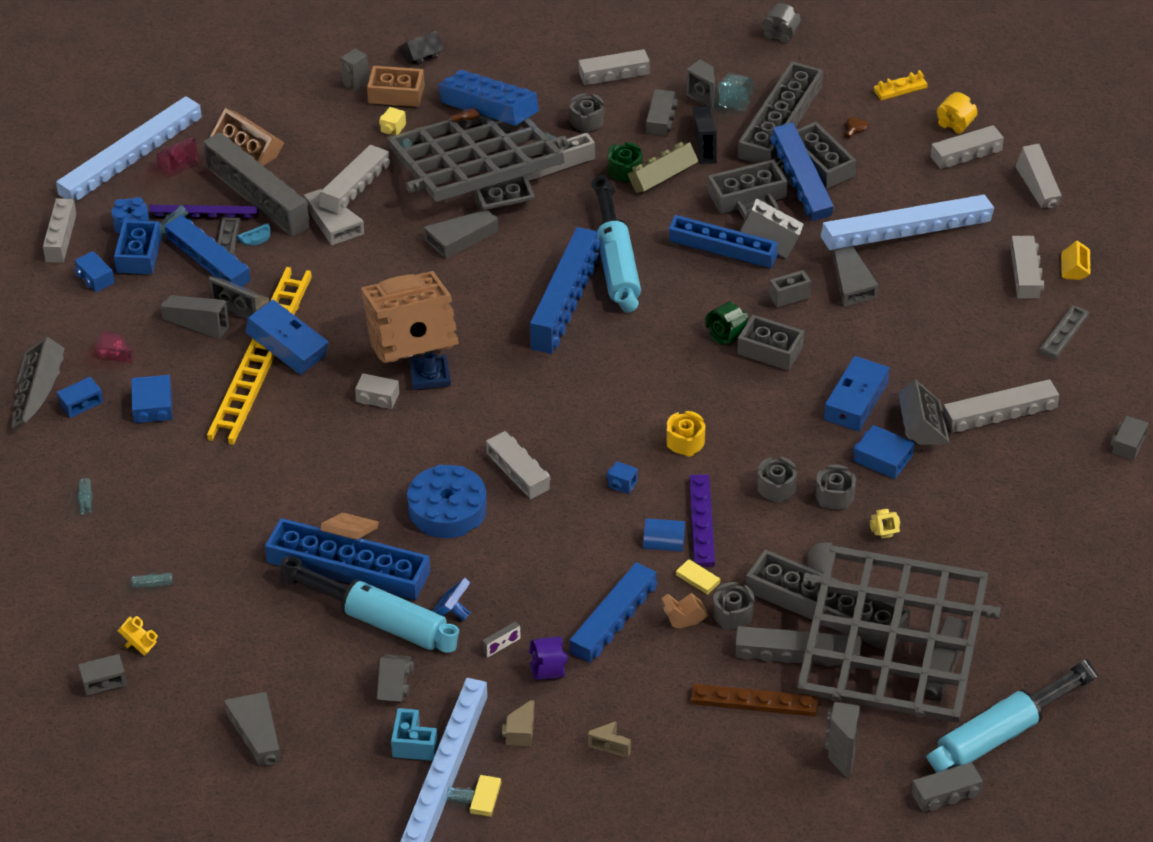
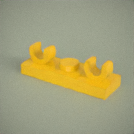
[874,70,927,100]

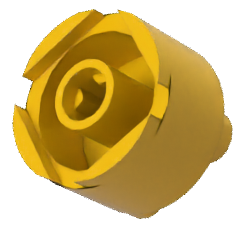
[937,92,977,134]
[666,411,705,457]

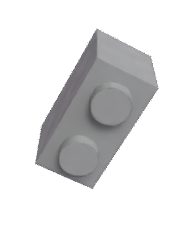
[355,374,399,409]

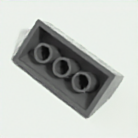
[898,379,949,445]

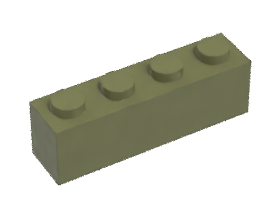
[627,142,699,193]

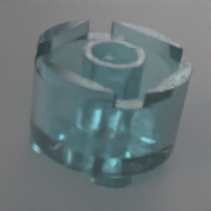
[717,73,754,111]

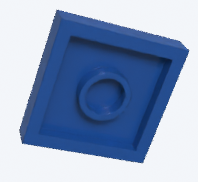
[432,577,471,622]

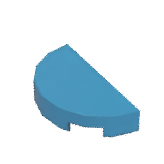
[237,223,271,245]

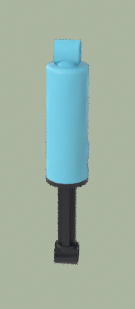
[591,175,641,313]
[280,556,459,652]
[926,658,1099,773]

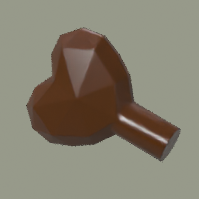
[450,108,479,123]
[845,117,869,139]

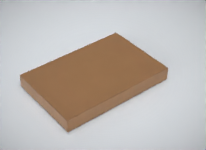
[320,512,379,540]

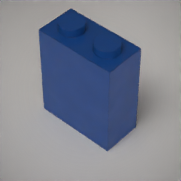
[132,375,173,423]
[853,425,914,479]

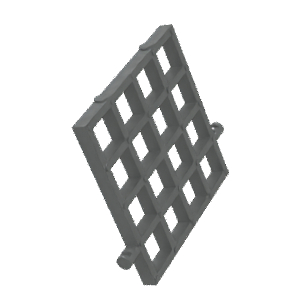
[387,114,568,202]
[797,545,1001,723]

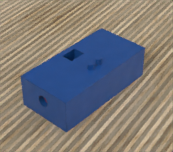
[245,299,329,375]
[824,356,890,432]

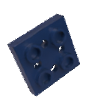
[409,352,451,390]

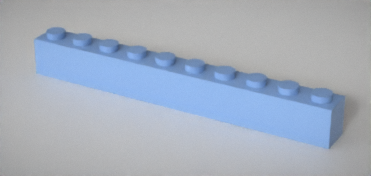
[56,96,202,202]
[821,195,994,250]
[401,678,487,842]

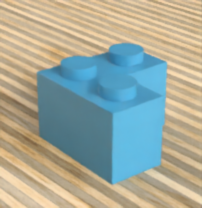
[391,708,438,761]

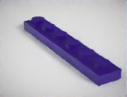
[150,205,259,218]
[690,474,715,567]

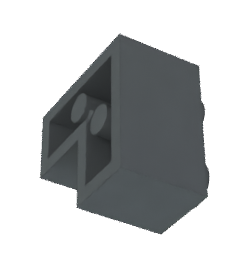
[377,654,414,702]

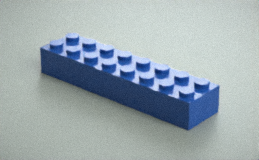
[530,227,600,354]
[265,518,430,601]

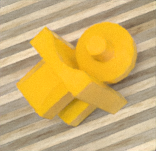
[117,616,158,656]

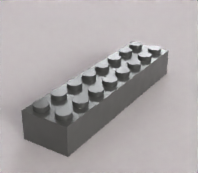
[738,61,823,164]
[203,132,310,237]
[746,549,911,651]

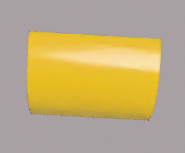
[1061,241,1090,280]

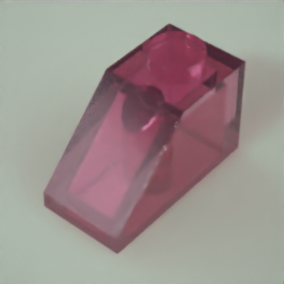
[95,331,134,364]

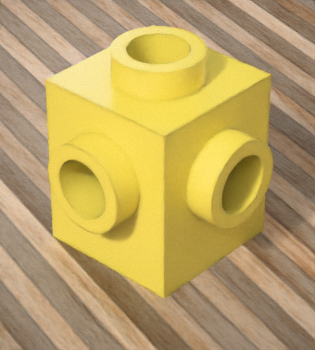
[870,509,900,538]

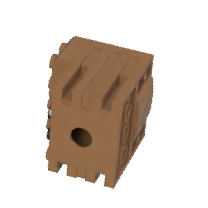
[361,271,459,363]

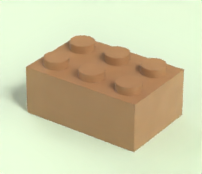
[367,66,425,107]

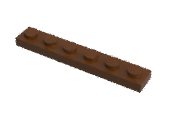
[691,683,818,717]

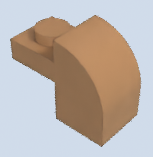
[662,593,709,629]

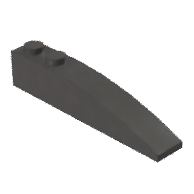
[11,337,65,431]

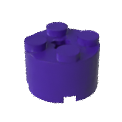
[529,636,568,680]

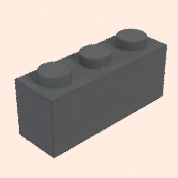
[646,89,678,137]
[912,762,983,812]

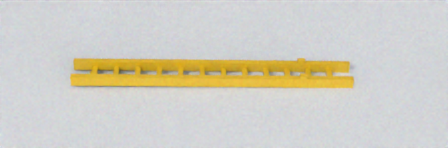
[207,267,312,445]

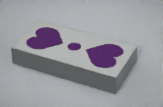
[483,622,520,658]

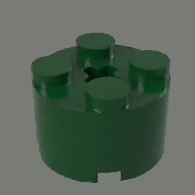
[607,142,643,183]
[705,301,748,345]

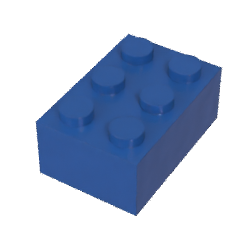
[114,220,162,274]

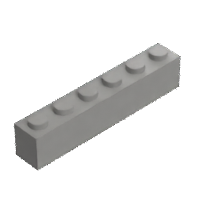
[498,133,595,181]
[319,145,390,213]
[943,379,1059,433]

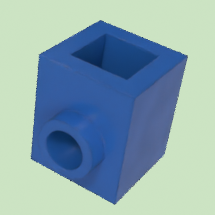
[606,461,638,494]

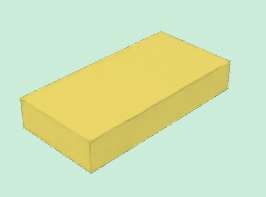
[676,559,720,595]
[470,775,501,817]

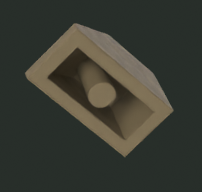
[502,700,535,746]

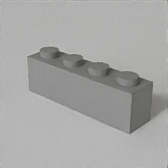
[579,49,650,85]
[931,125,1004,169]
[43,198,76,263]
[1011,236,1044,298]
[486,431,551,499]

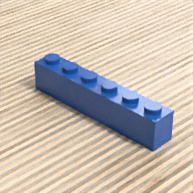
[770,122,834,221]
[165,215,251,287]
[669,215,778,268]
[570,562,658,663]

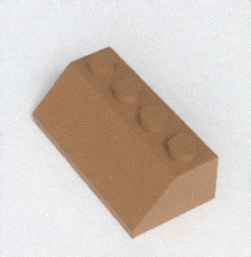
[210,108,284,166]

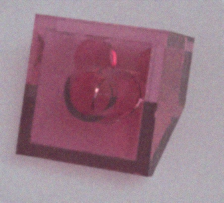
[156,136,199,177]

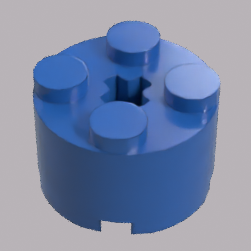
[112,197,149,234]

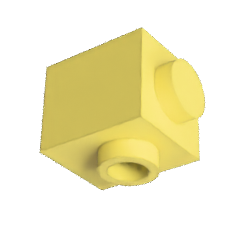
[379,107,406,136]

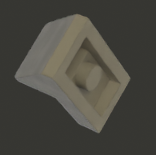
[588,722,631,758]

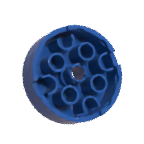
[407,465,487,538]

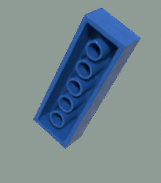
[438,70,539,125]

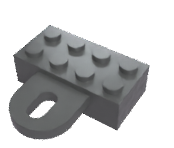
[776,122,856,189]
[707,160,787,219]

